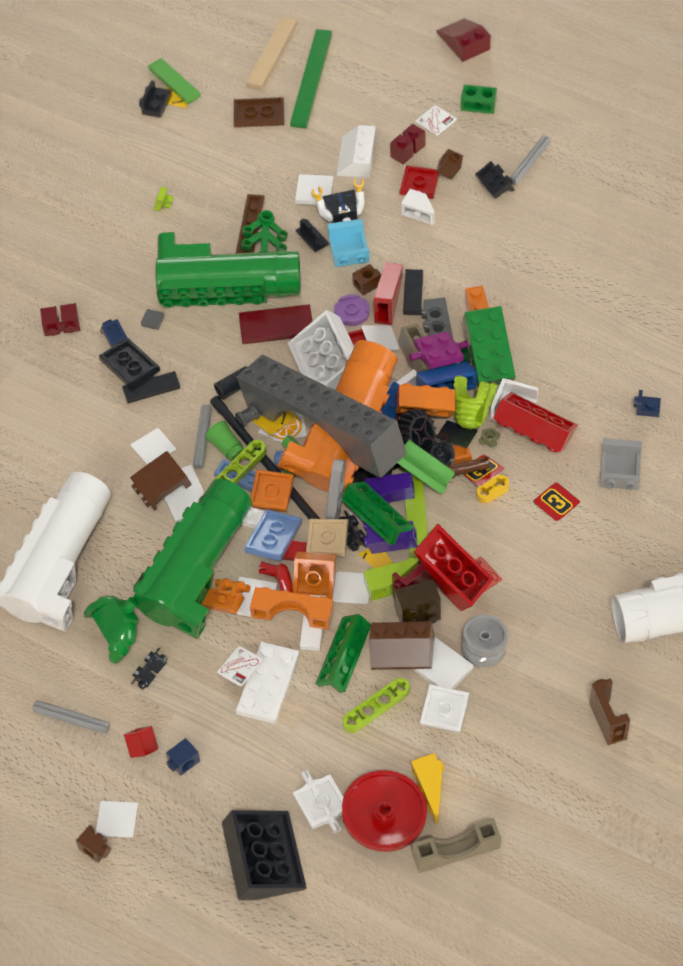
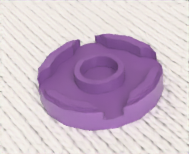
[334,295,370,326]

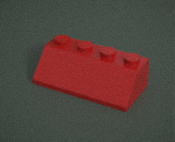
[493,392,578,453]

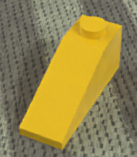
[411,753,445,824]

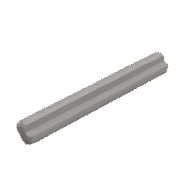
[510,135,550,185]
[193,405,211,469]
[32,700,110,734]

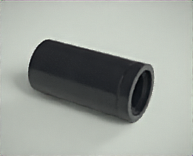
[214,366,247,400]

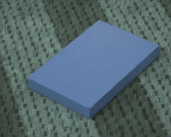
[244,509,302,562]

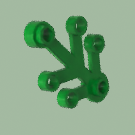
[241,210,288,253]

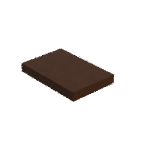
[234,97,284,128]

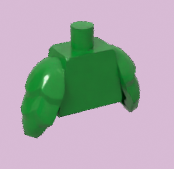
[84,595,138,664]

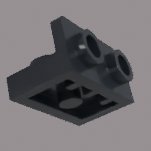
[139,80,172,118]
[475,161,515,199]

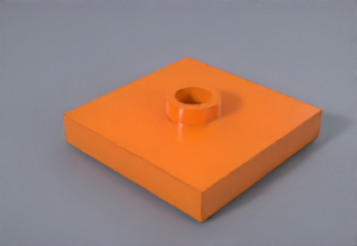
[250,470,295,512]

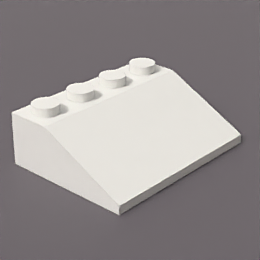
[287,310,354,389]

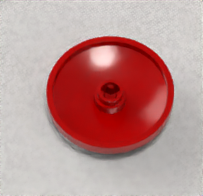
[342,770,427,852]

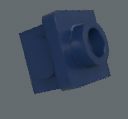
[100,319,128,347]
[633,390,661,417]

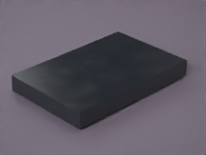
[99,338,160,389]

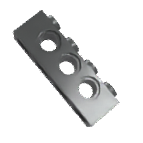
[421,297,456,367]

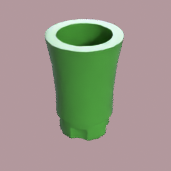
[205,421,244,462]

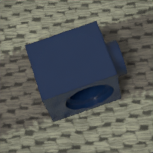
[166,738,200,776]

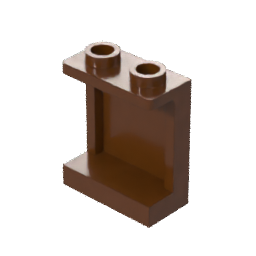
[130,451,192,511]
[589,678,630,745]

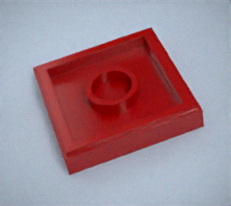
[399,165,440,199]

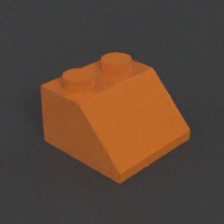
[293,552,336,599]

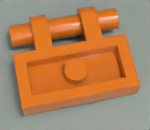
[202,578,251,614]

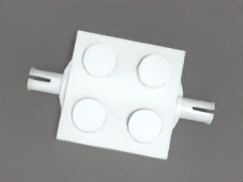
[293,770,344,833]

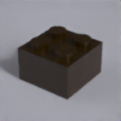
[395,579,441,624]

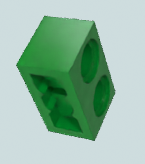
[461,84,497,114]

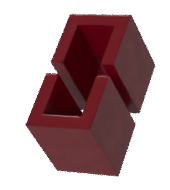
[390,123,426,165]
[40,303,81,336]

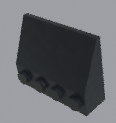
[222,810,307,900]

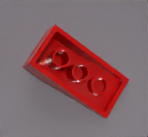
[414,524,494,611]

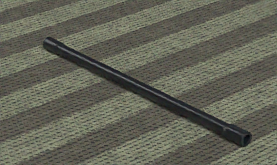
[210,396,347,549]

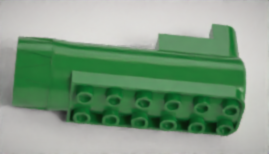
[155,232,301,308]
[133,479,252,639]

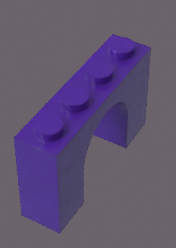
[362,472,418,554]

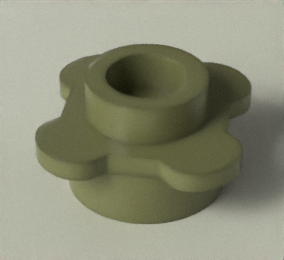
[479,428,500,447]

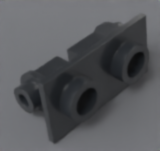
[295,218,330,252]
[338,510,368,551]
[131,648,167,690]

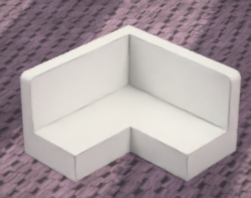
[490,378,539,422]

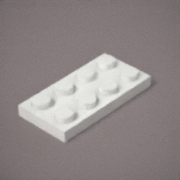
[236,642,300,724]

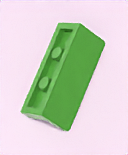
[397,440,455,494]

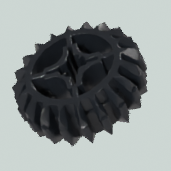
[396,409,437,452]

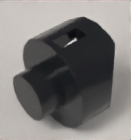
[428,440,455,466]

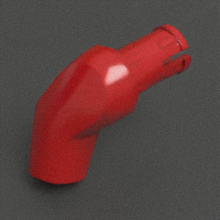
[259,561,293,593]

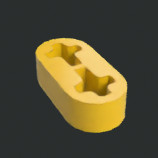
[476,475,509,504]

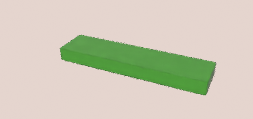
[148,58,201,104]

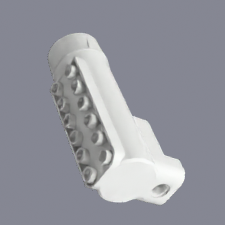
[0,472,111,632]
[612,573,683,643]

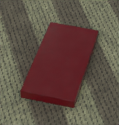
[239,304,313,345]

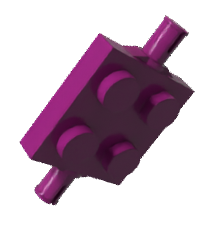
[408,331,469,369]

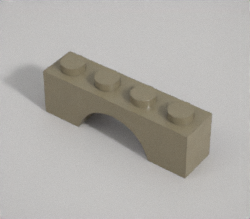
[412,818,501,873]

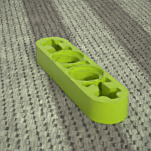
[215,440,267,484]
[343,678,410,733]

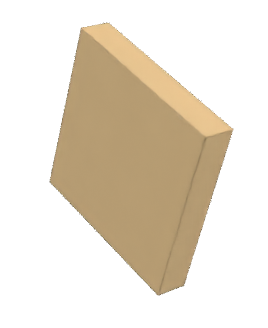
[306,519,349,557]

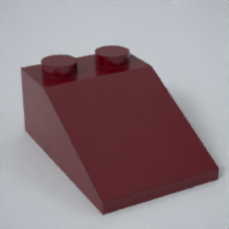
[436,18,491,62]

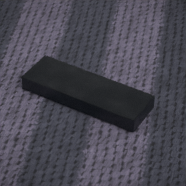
[403,269,423,315]
[122,371,181,404]

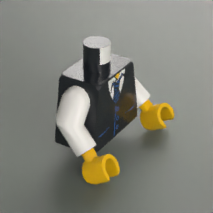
[311,178,365,223]

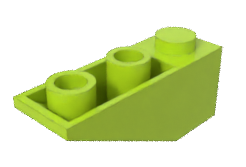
[363,557,420,601]

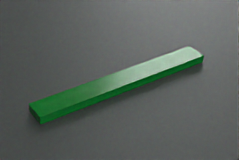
[290,29,332,129]

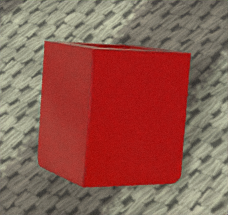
[123,726,158,758]

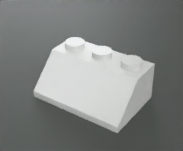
[336,125,376,178]

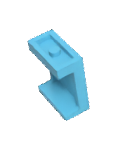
[327,219,370,267]

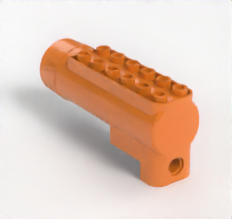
[277,340,398,492]

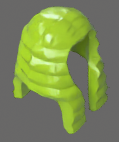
[453,375,498,429]

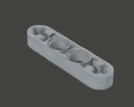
[326,459,346,519]

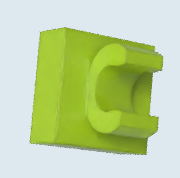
[153,186,174,212]

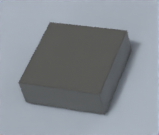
[141,309,165,330]

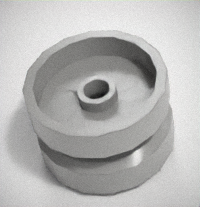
[461,614,508,667]

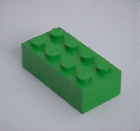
[463,306,516,388]

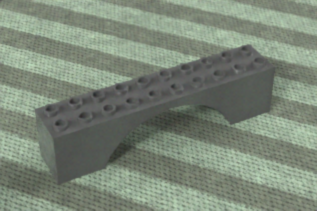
[237,354,407,478]

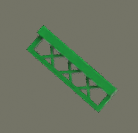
[342,481,413,545]
[315,614,371,693]

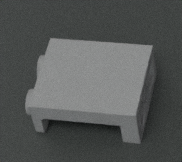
[600,438,642,490]

